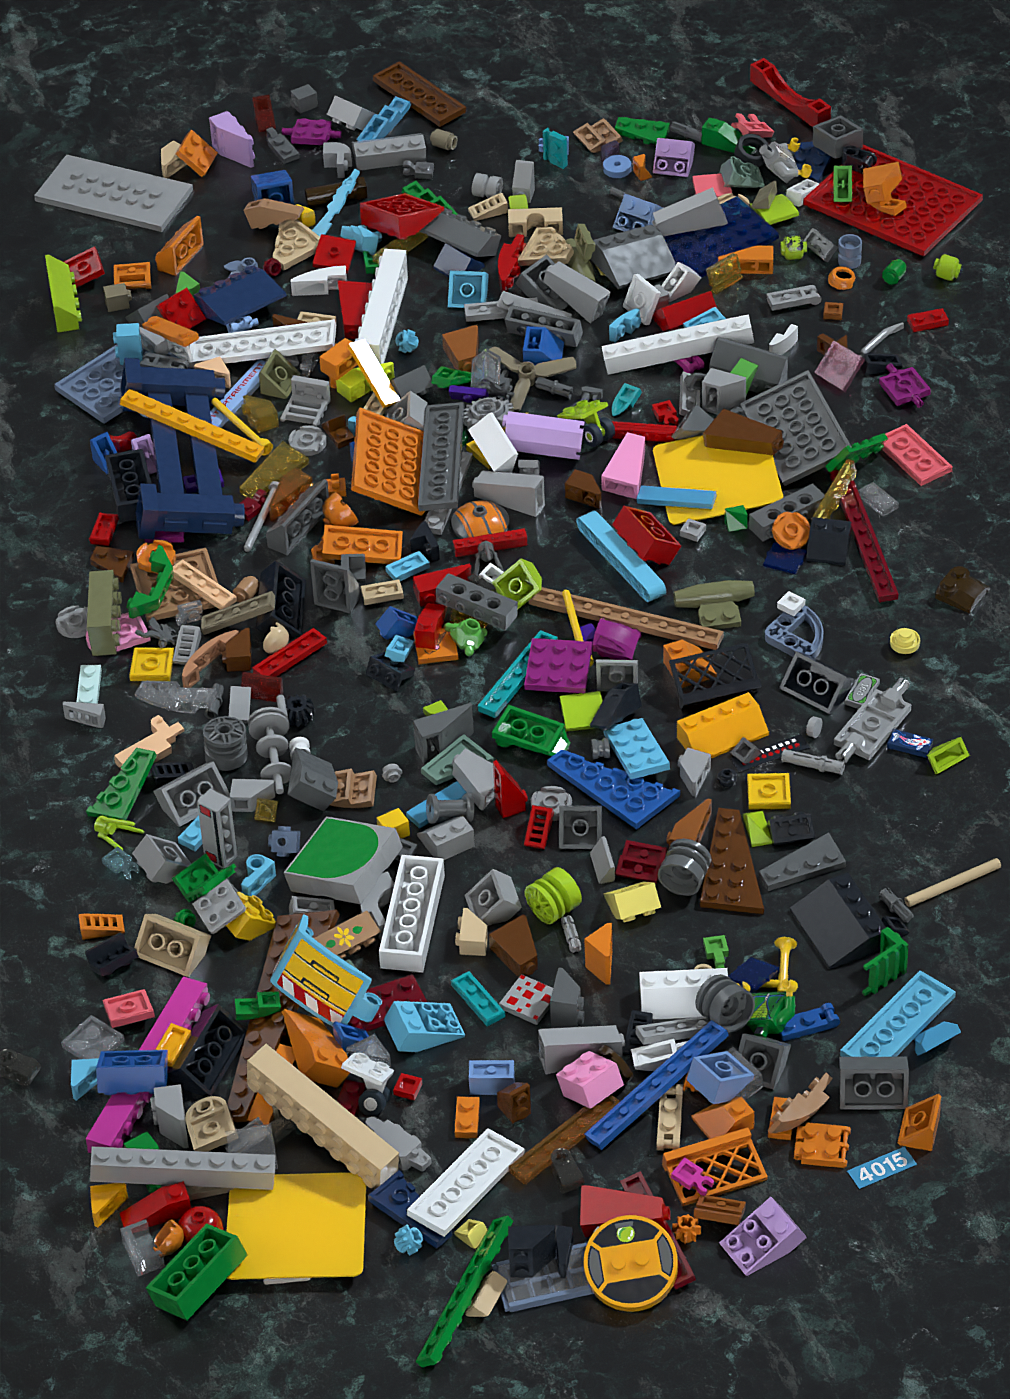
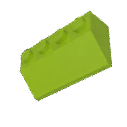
[45,255,82,332]

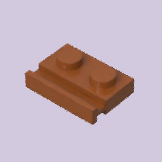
[694,1195,746,1225]

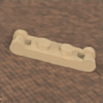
[657,1084,683,1151]

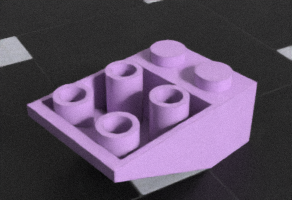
[209,111,255,168]
[719,1197,807,1276]

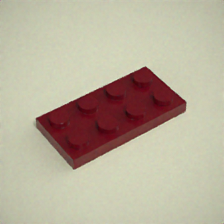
[347,974,427,1032]

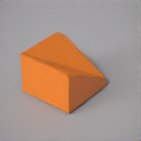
[633,154,652,181]

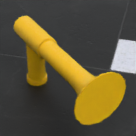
[758,937,797,992]

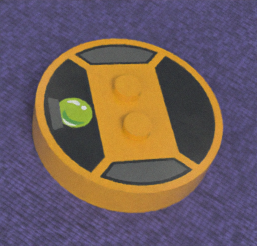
[584,1215,678,1312]

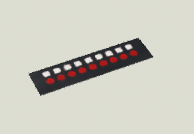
[730,734,810,772]

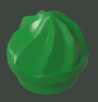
[173,909,196,928]

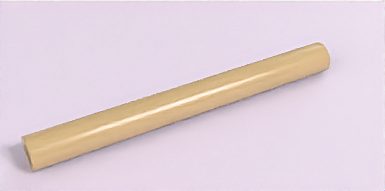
[904,858,1001,907]

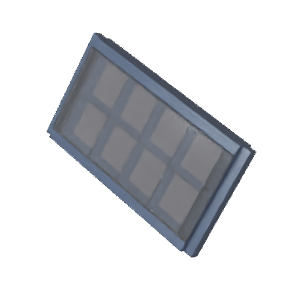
[492,1243,594,1312]

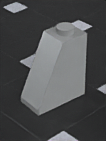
[452,748,494,810]

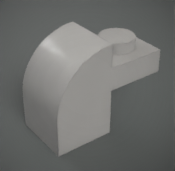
[323,142,352,178]

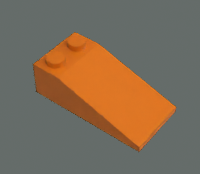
[282,1009,350,1088]

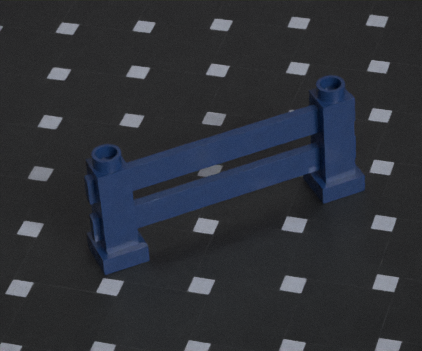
[120,358,245,539]

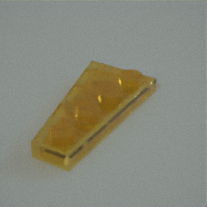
[239,441,309,499]

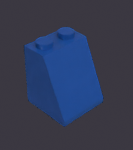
[251,170,294,205]

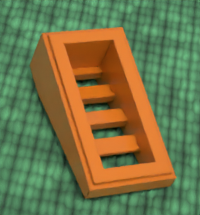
[79,914,125,940]

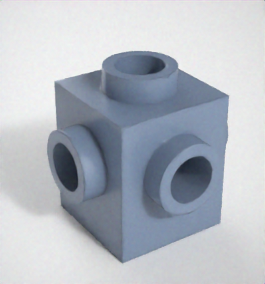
[268,826,300,856]

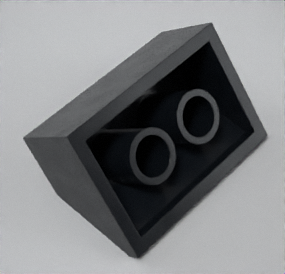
[779,651,856,714]

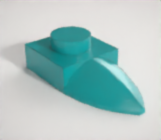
[612,383,642,417]

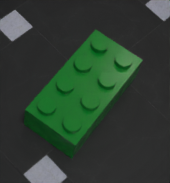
[146,1223,248,1320]

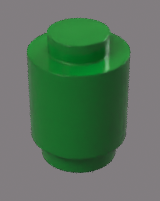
[882,259,906,285]

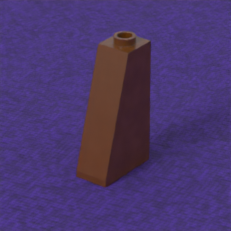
[703,408,784,456]

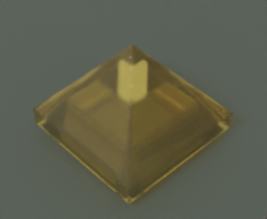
[255,798,278,822]

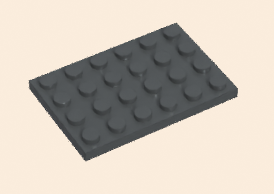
[740,370,851,487]

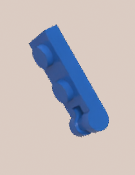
[779,1003,840,1042]

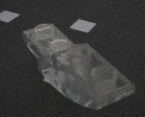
[135,681,218,714]

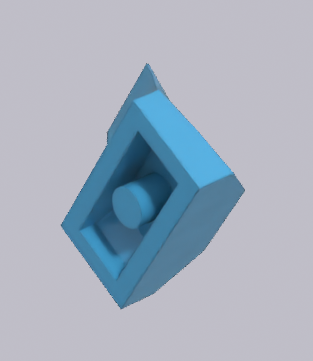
[914,1021,961,1056]

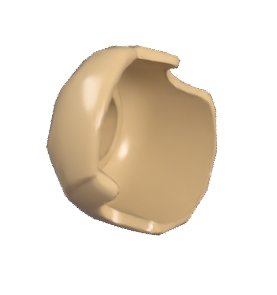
[263,622,289,654]

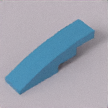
[357,96,411,141]

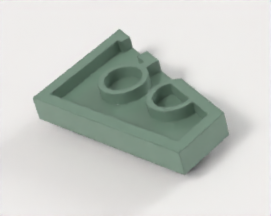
[421,734,494,785]

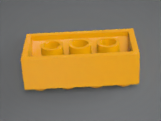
[677,692,769,758]

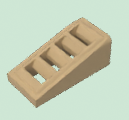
[468,193,508,221]

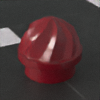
[263,258,281,276]

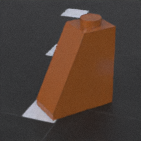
[442,325,479,372]

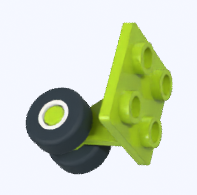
[557,400,615,447]

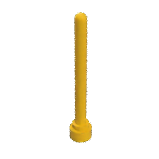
[211,398,273,456]
[562,590,594,667]

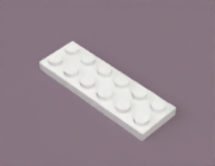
[407,1129,525,1237]

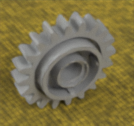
[463,397,514,429]

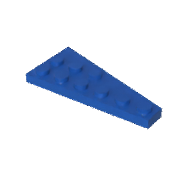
[547,750,680,829]

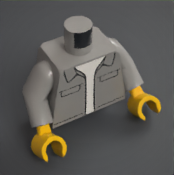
[759,138,812,183]

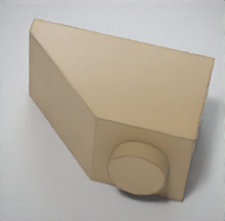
[161,141,187,178]

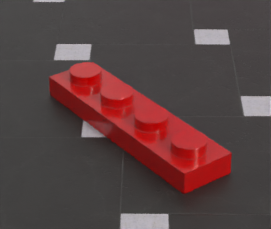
[252,628,327,683]

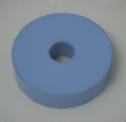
[603,155,631,178]

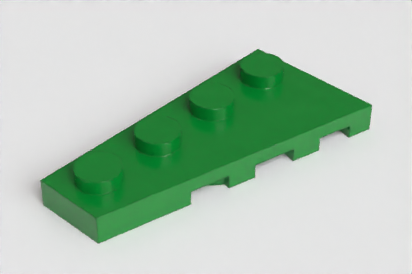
[825,433,888,472]

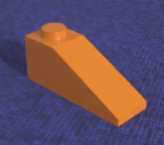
[718,246,773,274]

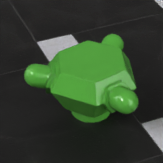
[444,618,487,656]

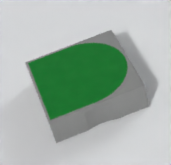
[284,816,403,904]

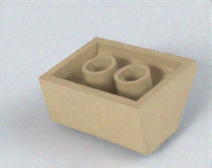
[134,914,211,977]

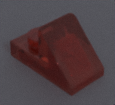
[252,95,276,132]

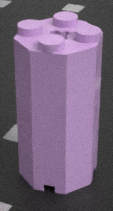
[502,411,585,460]

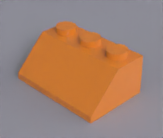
[155,216,203,276]

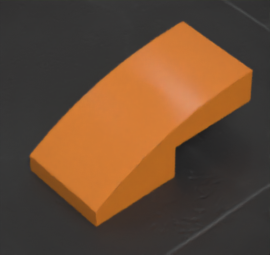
[865,193,907,216]

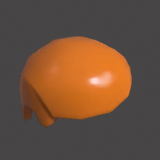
[153,1219,184,1257]

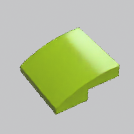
[750,194,799,225]
[560,691,603,732]

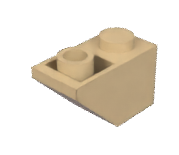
[455,908,488,956]

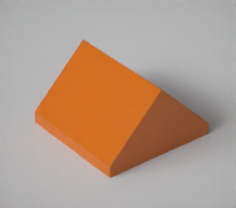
[585,923,612,985]
[897,1094,941,1151]

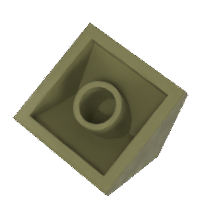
[259,349,301,399]

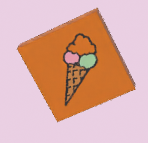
[413,628,458,665]

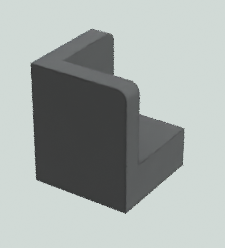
[341,554,366,582]

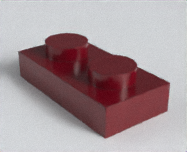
[337,1079,367,1117]

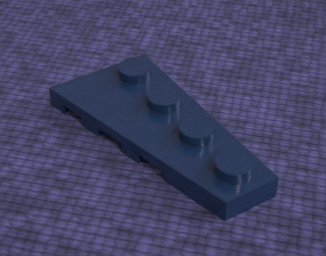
[368,1170,452,1249]

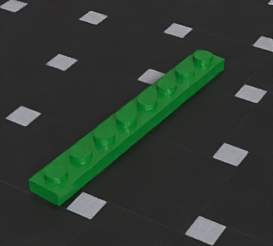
[415,1215,514,1367]

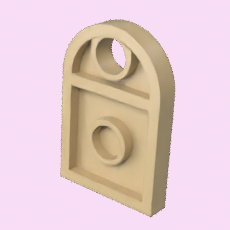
[185,1096,239,1152]

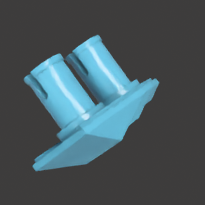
[340,225,382,256]

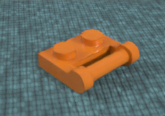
[114,262,151,289]

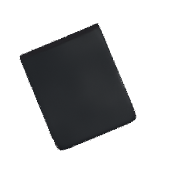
[881,916,910,937]

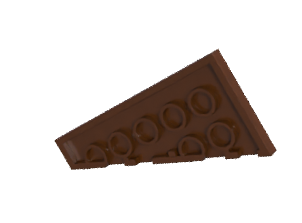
[700,808,764,914]

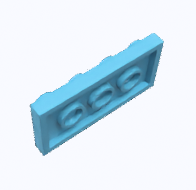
[604,718,670,780]

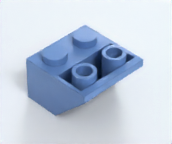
[612,194,663,232]

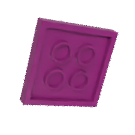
[524,638,592,693]

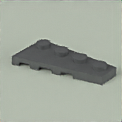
[759,833,846,891]

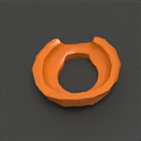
[828,267,856,290]

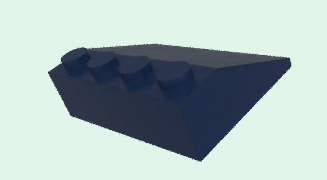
[193,266,287,325]

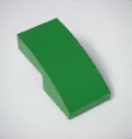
[234,992,281,1020]

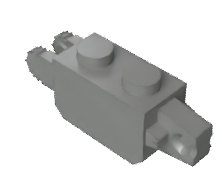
[365,1116,431,1172]

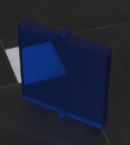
[763,542,807,574]
[728,957,780,990]

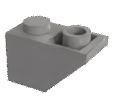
[230,779,275,812]

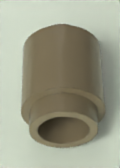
[430,129,457,150]

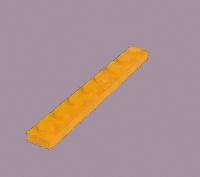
[120,389,265,463]

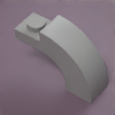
[360,871,395,940]

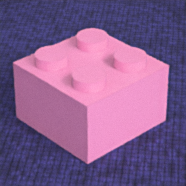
[556,1051,624,1109]

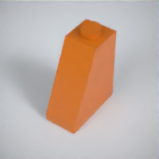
[863,162,902,204]

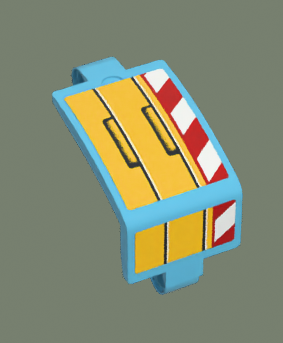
[270,914,382,1027]

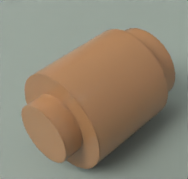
[233,576,260,603]

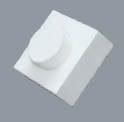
[777,591,805,616]

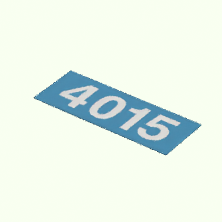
[847,1146,917,1189]

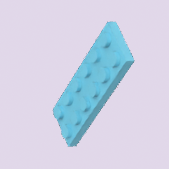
[840,971,956,1057]

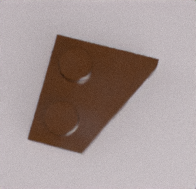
[90,546,134,583]

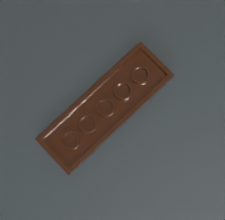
[373,62,466,127]

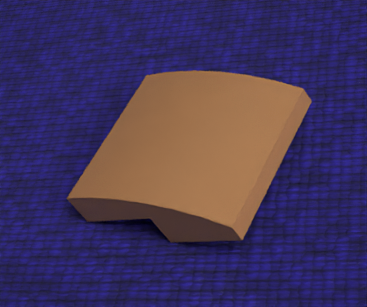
[573,118,623,153]
[330,769,377,808]

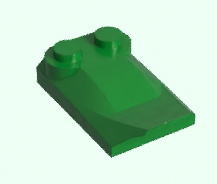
[492,705,571,756]

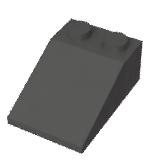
[515,254,569,311]
[310,559,360,613]
[288,747,338,812]

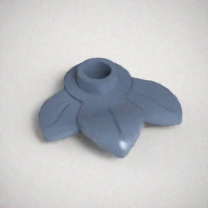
[224,258,258,278]

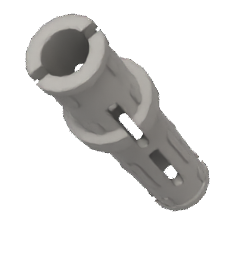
[781,749,845,775]

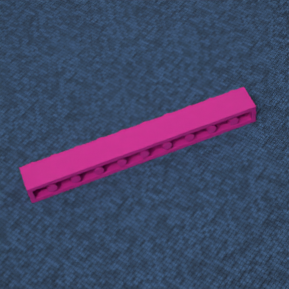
[86,976,210,1153]

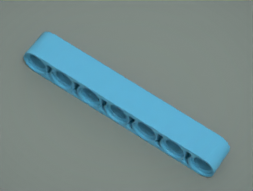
[576,511,666,602]

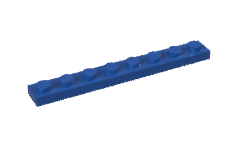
[584,1020,729,1150]

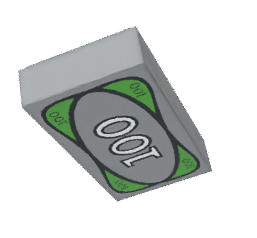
[845,673,880,709]

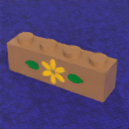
[314,911,381,959]

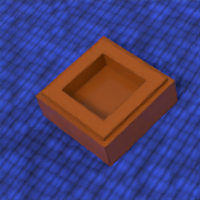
[823,302,843,320]

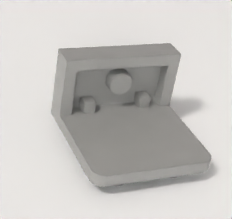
[193,879,246,934]

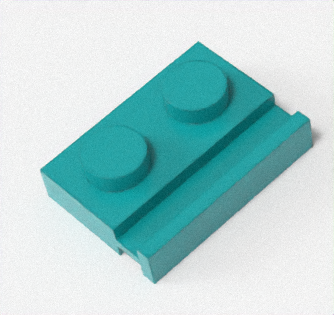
[543,128,568,169]

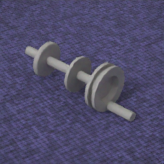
[248,695,291,794]

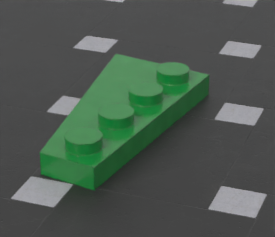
[86,748,157,820]

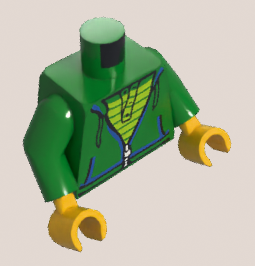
[737,979,798,1037]

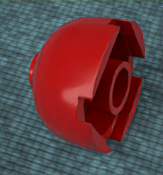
[178,1206,224,1247]

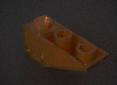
[269,467,313,521]

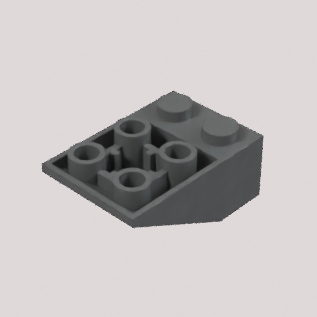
[413,703,474,766]

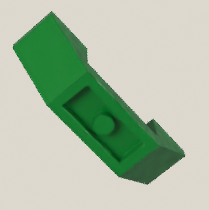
[126,545,173,619]

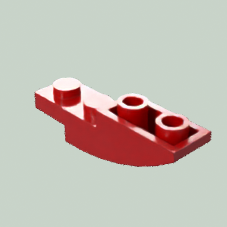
[498,234,526,292]

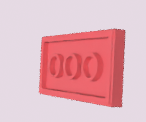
[882,424,953,486]

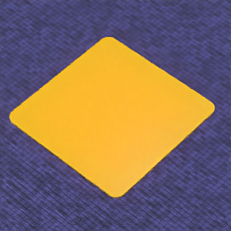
[653,435,783,525]
[226,1173,366,1280]

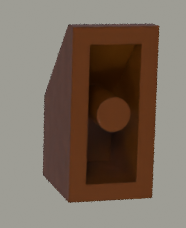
[222,628,251,672]

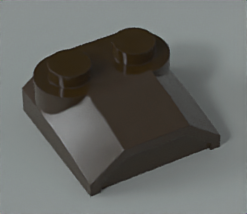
[935,566,990,614]

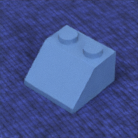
[687,1051,754,1104]

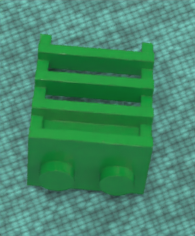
[172,854,236,903]
[862,927,909,996]

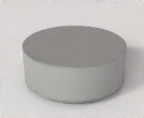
[806,716,822,738]

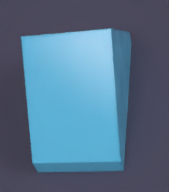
[71,1058,99,1101]

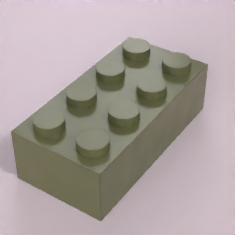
[87,570,122,656]

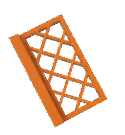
[662,1127,768,1206]

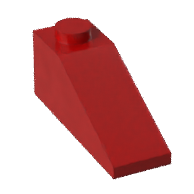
[413,563,472,606]
[415,603,447,650]
[493,760,528,818]
[119,1181,191,1234]

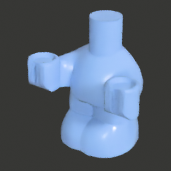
[226,316,259,333]

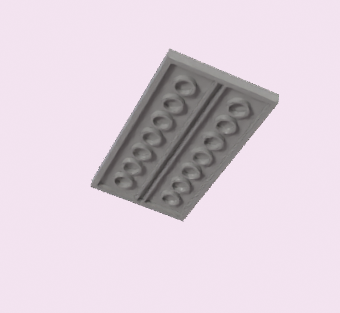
[34,155,193,232]

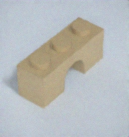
[508,207,563,237]

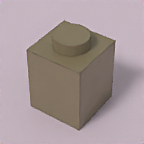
[103,283,132,312]

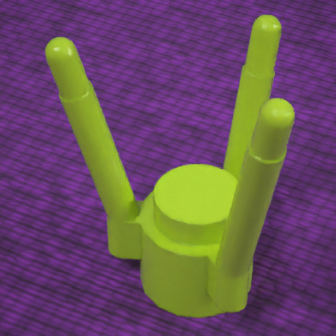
[94,816,144,852]

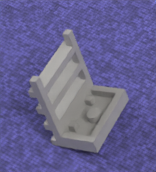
[280,375,331,427]

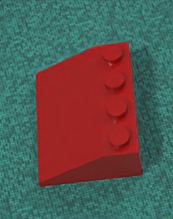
[360,193,444,240]

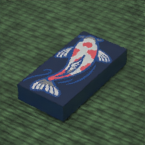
[887,729,933,758]

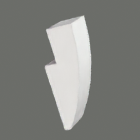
[291,266,347,296]
[631,1039,688,1071]

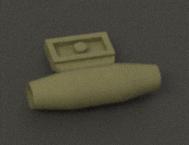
[565,224,596,283]
[673,580,755,630]

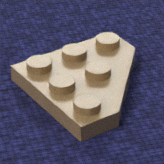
[273,219,320,270]
[518,227,574,266]

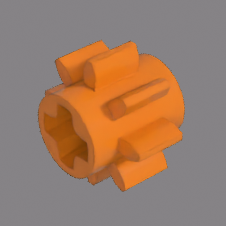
[672,1214,701,1244]

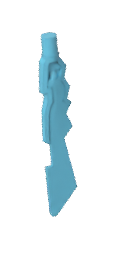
[312,169,360,236]

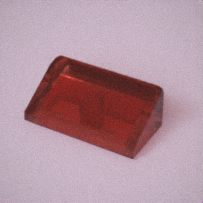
[241,672,283,702]

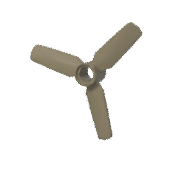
[488,347,576,412]

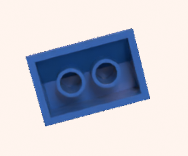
[96,1050,168,1095]

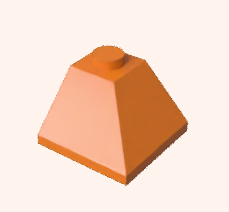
[691,1096,754,1139]

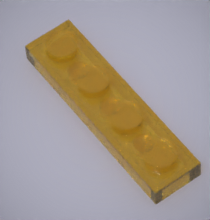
[373,231,429,263]
[812,459,857,519]

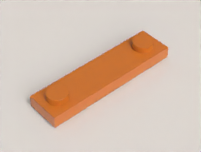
[142,316,199,347]

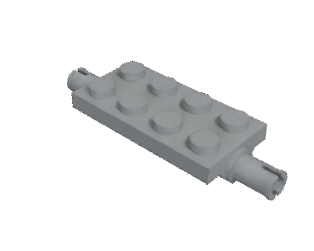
[834,678,912,763]

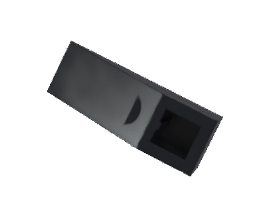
[590,682,642,731]

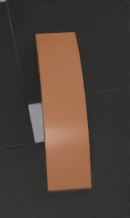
[182,630,239,691]

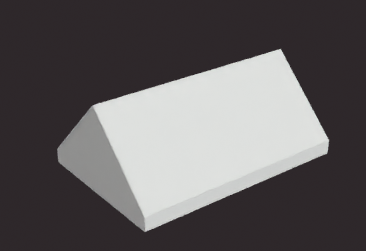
[468,413,518,473]

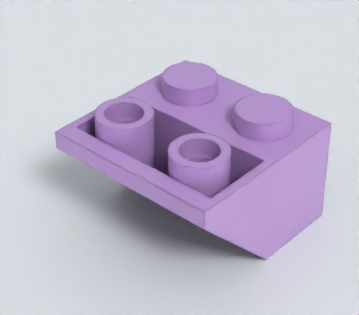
[653,138,695,177]

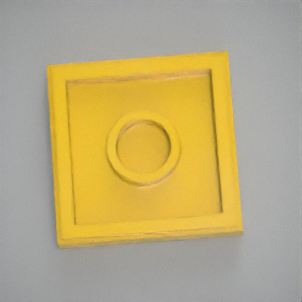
[130,648,174,681]
[747,773,791,809]

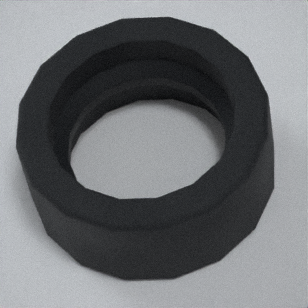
[734,134,769,167]

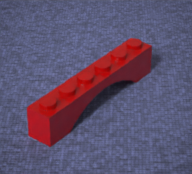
[750,58,831,127]

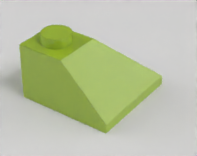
[492,559,542,610]

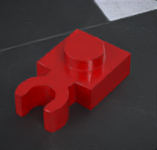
[652,400,678,427]

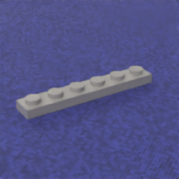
[425,451,473,535]

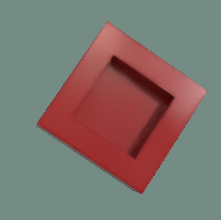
[393,1073,422,1101]

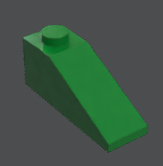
[702,118,756,155]

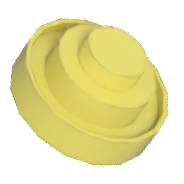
[890,628,920,654]

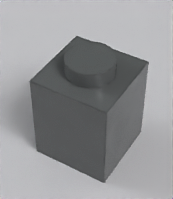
[290,84,318,114]

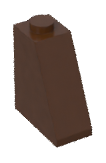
[489,914,538,978]

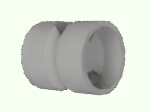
[472,173,503,198]

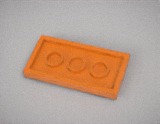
[322,525,403,564]

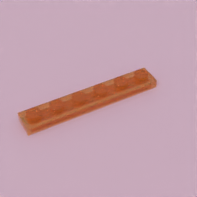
[509,1094,620,1185]

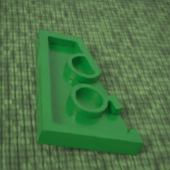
[615,117,670,145]

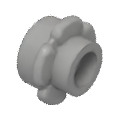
[382,764,402,782]

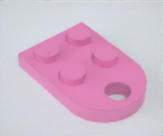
[86,612,151,651]

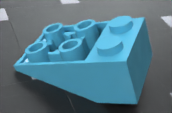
[384,1001,465,1052]

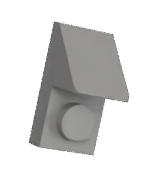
[518,460,540,475]

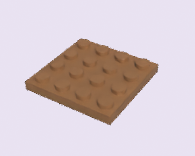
[130,548,218,622]

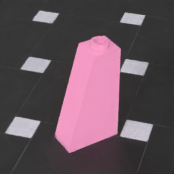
[601,432,645,499]

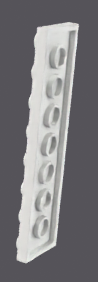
[188,319,336,368]

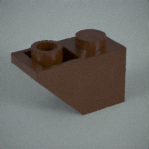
[565,469,601,509]
[497,1082,531,1124]

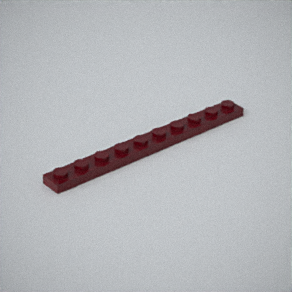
[828,465,899,603]

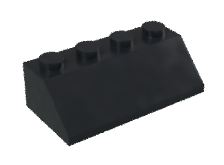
[105,448,152,523]
[256,560,306,638]
[167,1004,247,1097]

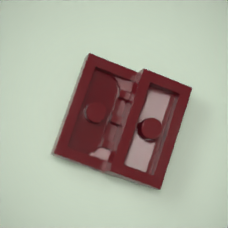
[615,840,668,883]

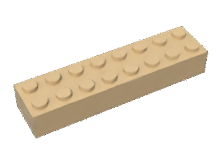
[247,1044,399,1189]

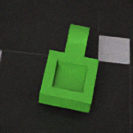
[703,935,729,969]

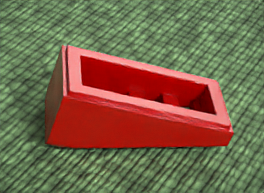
[524,805,554,850]

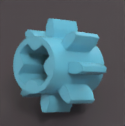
[395,329,419,353]
[394,1225,423,1256]

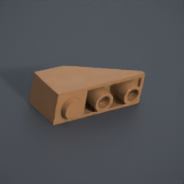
[244,198,304,229]

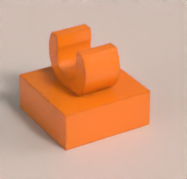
[326,473,346,497]

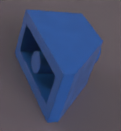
[375,606,418,640]

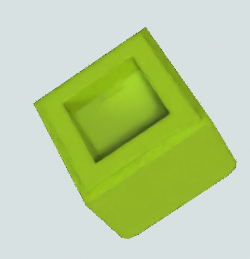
[508,194,528,209]

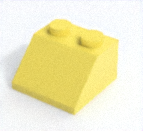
[604,882,661,922]

